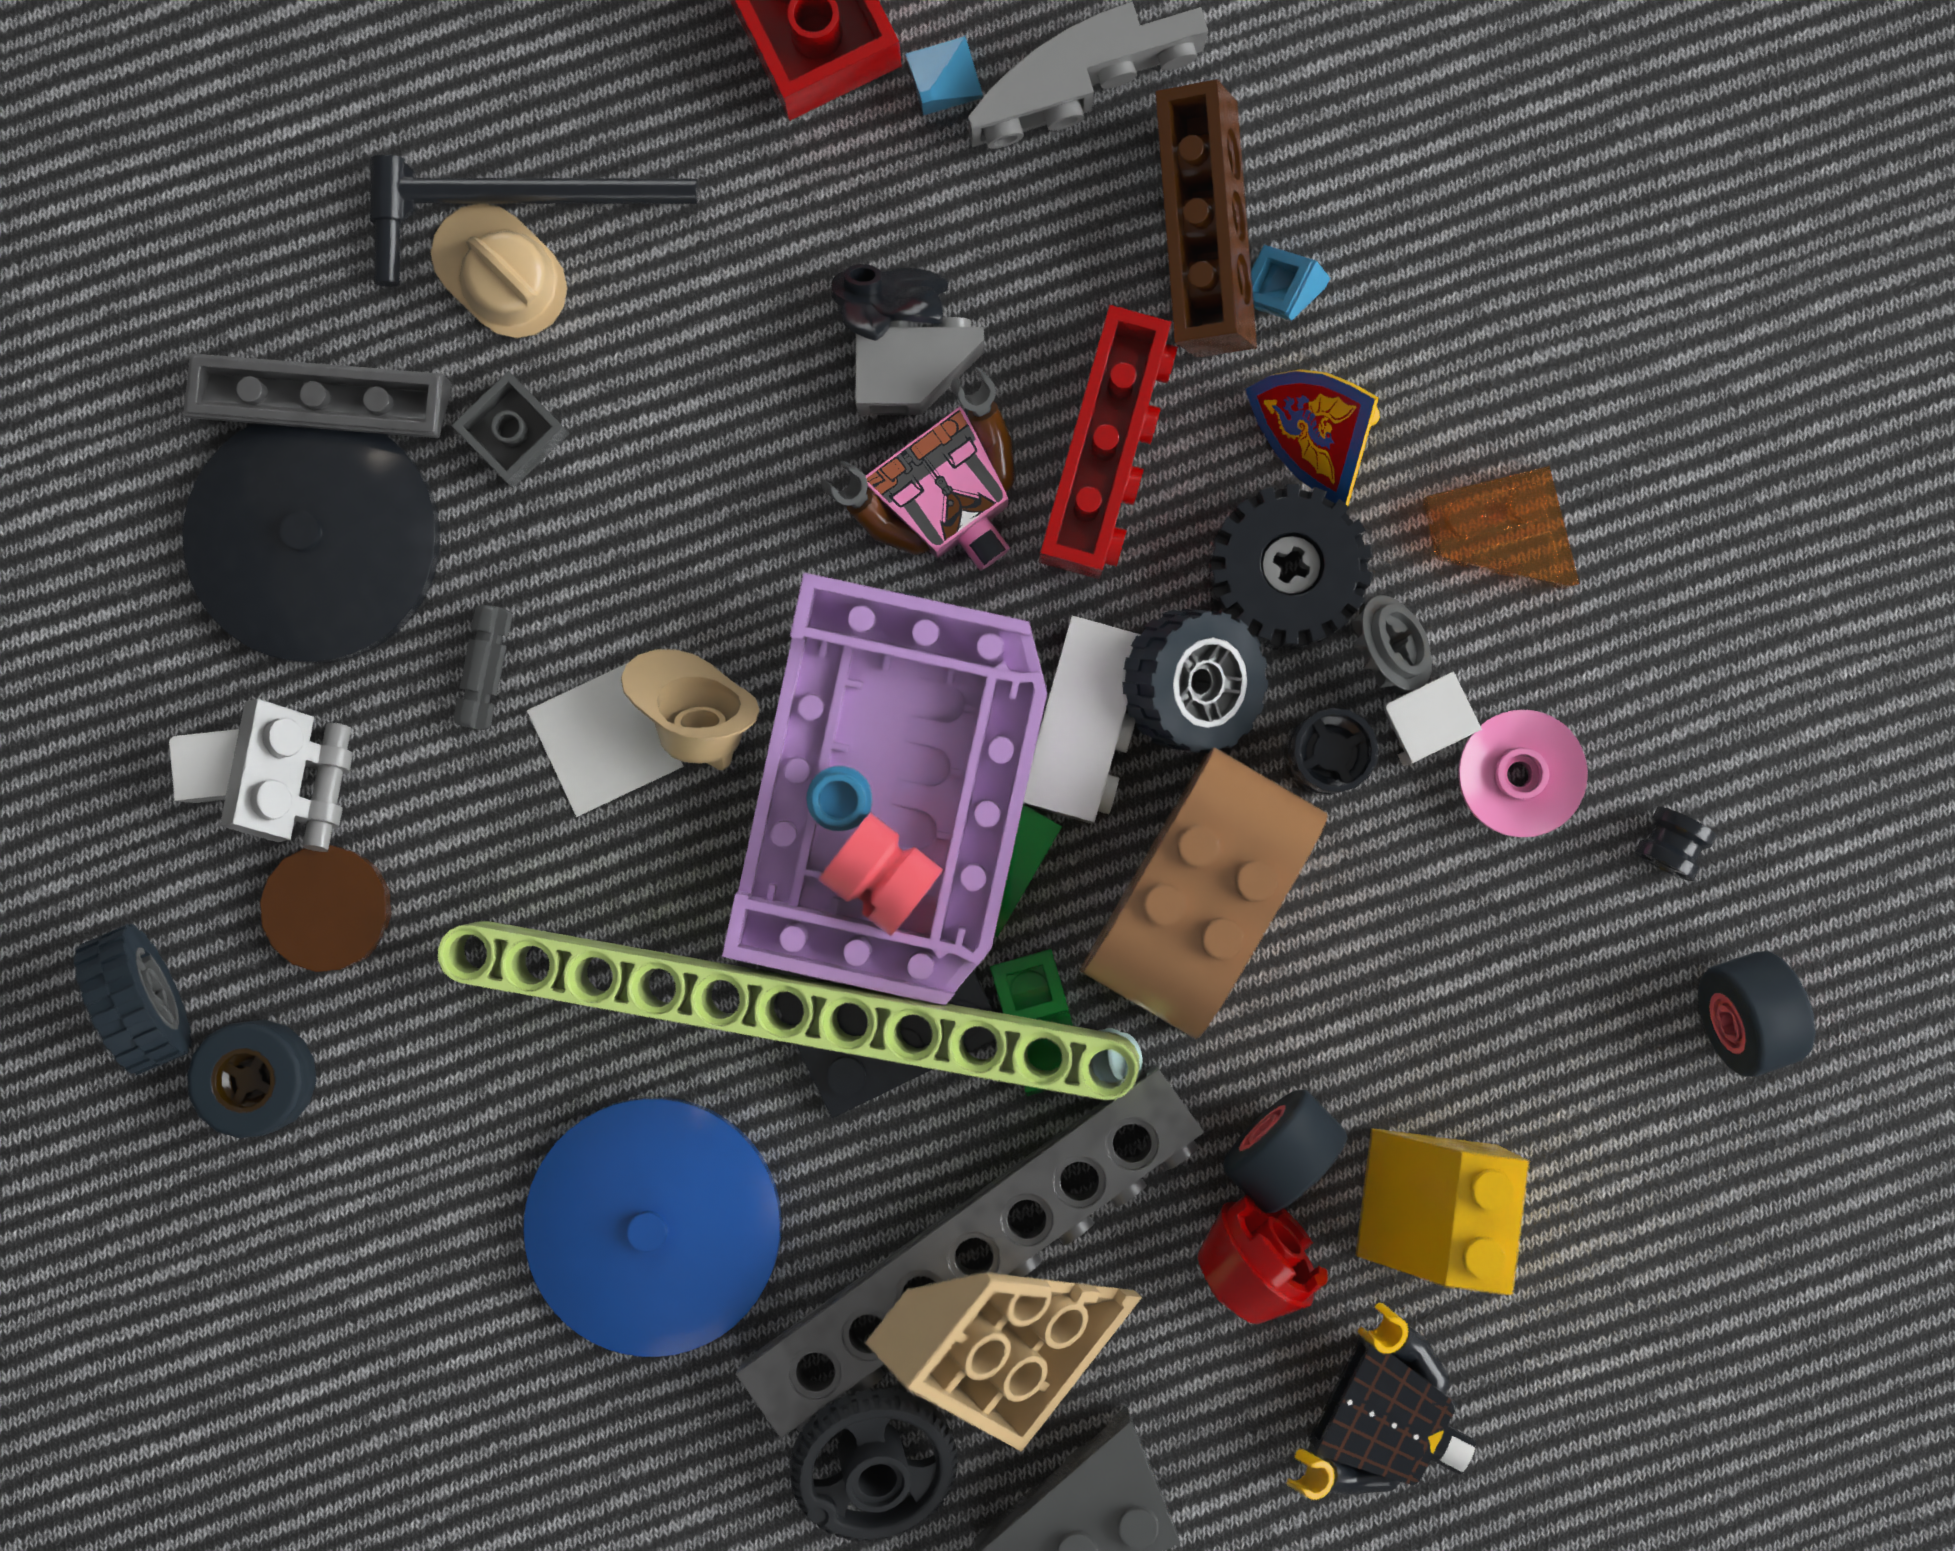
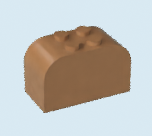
[1079,747,1328,1039]

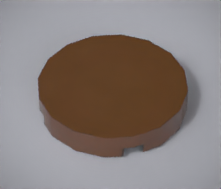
[260,845,392,972]

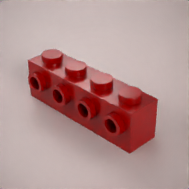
[1039,305,1178,579]

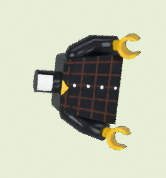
[1286,1302,1476,1500]

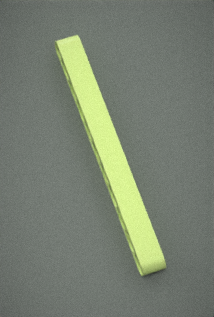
[438,921,1140,1100]

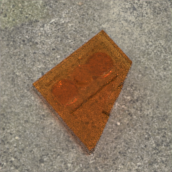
[1423,466,1580,589]

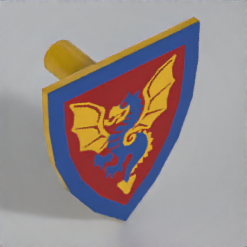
[1245,369,1380,506]

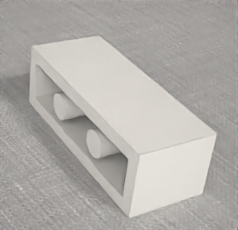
[1023,616,1141,824]

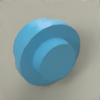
[807,766,872,832]

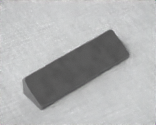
[183,353,451,438]

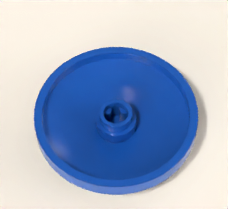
[524,1097,782,1357]

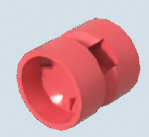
[818,812,943,936]

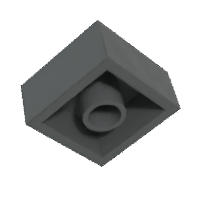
[451,370,570,488]

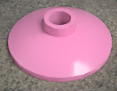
[1458,710,1588,838]

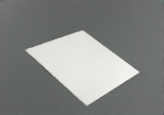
[527,662,684,817]

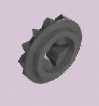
[1351,595,1432,696]

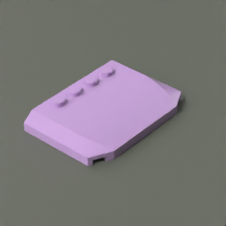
[722,573,1047,1006]

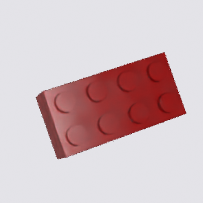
[729,0,902,121]

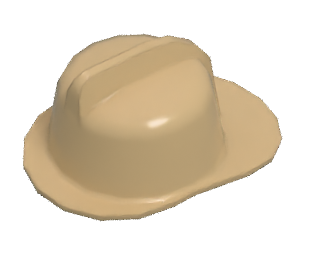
[431,204,567,338]
[621,649,760,770]

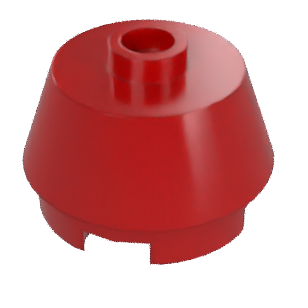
[1198,1194,1328,1324]

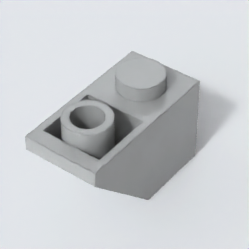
[856,317,984,415]

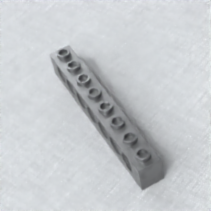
[736,1064,1204,1438]

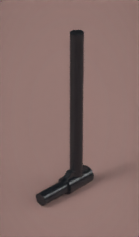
[370,155,698,287]

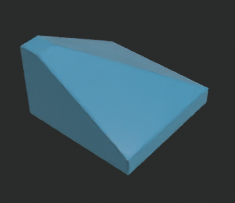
[905,36,983,116]
[1251,245,1330,321]

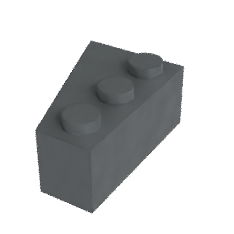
[974,1406,1181,1551]

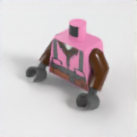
[822,367,1015,571]

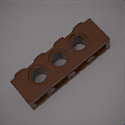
[1155,79,1257,358]

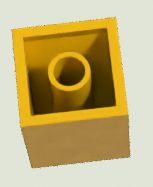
[1355,1128,1529,1295]

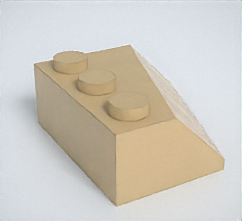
[865,1273,1142,1452]

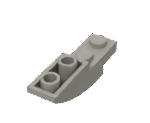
[968,1,1208,149]

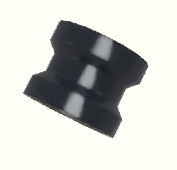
[1634,806,1717,881]

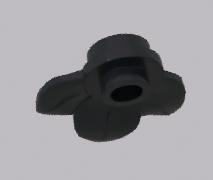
[831,264,948,341]

